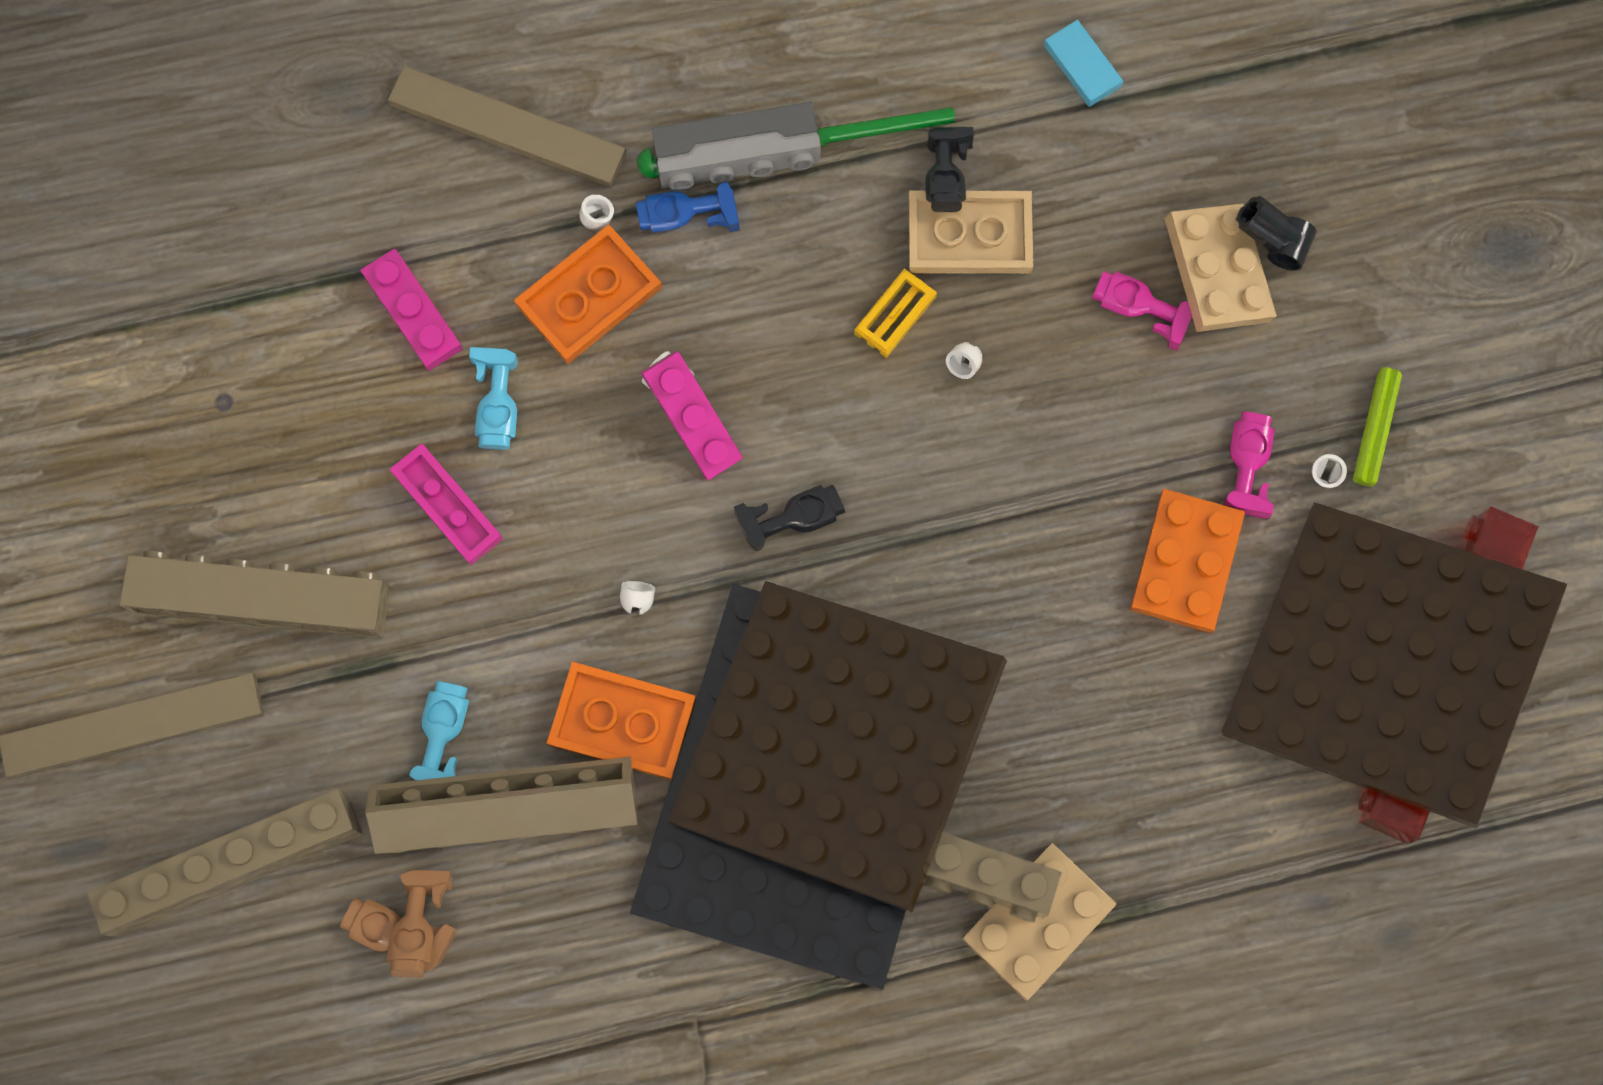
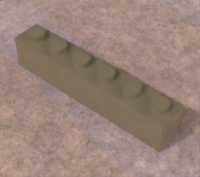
[119,551,390,638]
[365,757,638,854]
[87,788,363,937]

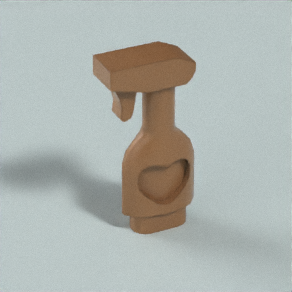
[386,870,453,978]
[340,898,458,972]

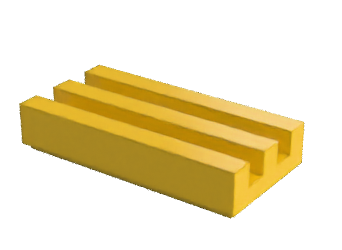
[854,268,937,358]

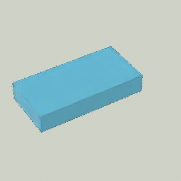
[1043,20,1123,107]

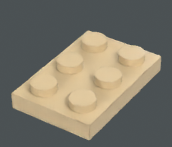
[908,190,1033,274]
[1164,203,1277,332]
[962,843,1117,1001]

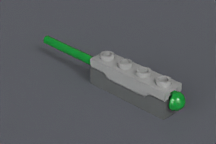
[637,102,955,190]

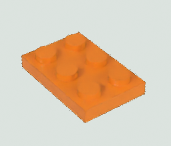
[514,224,662,365]
[1130,488,1245,634]
[547,662,697,780]

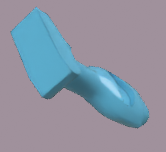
[469,347,518,450]
[410,681,469,780]

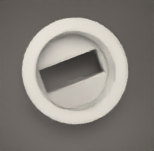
[579,195,614,231]
[946,342,982,379]
[1311,454,1347,488]
[620,581,655,615]

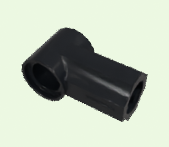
[1236,196,1317,271]

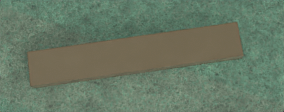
[388,66,627,188]
[0,672,264,779]

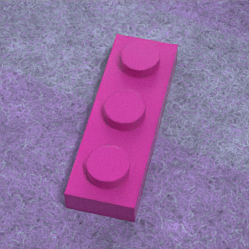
[360,248,463,372]
[640,350,743,480]
[389,443,503,566]

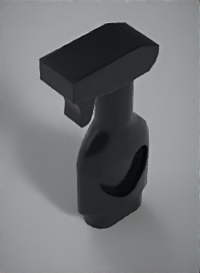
[925,127,974,212]
[734,484,845,552]

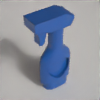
[636,182,740,233]

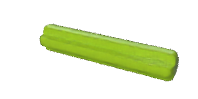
[1353,367,1402,487]

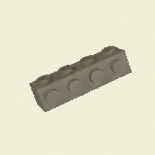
[924,832,1062,923]

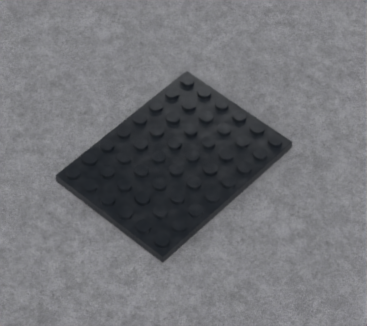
[630,584,906,990]

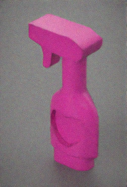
[1092,271,1192,351]
[1223,411,1275,519]

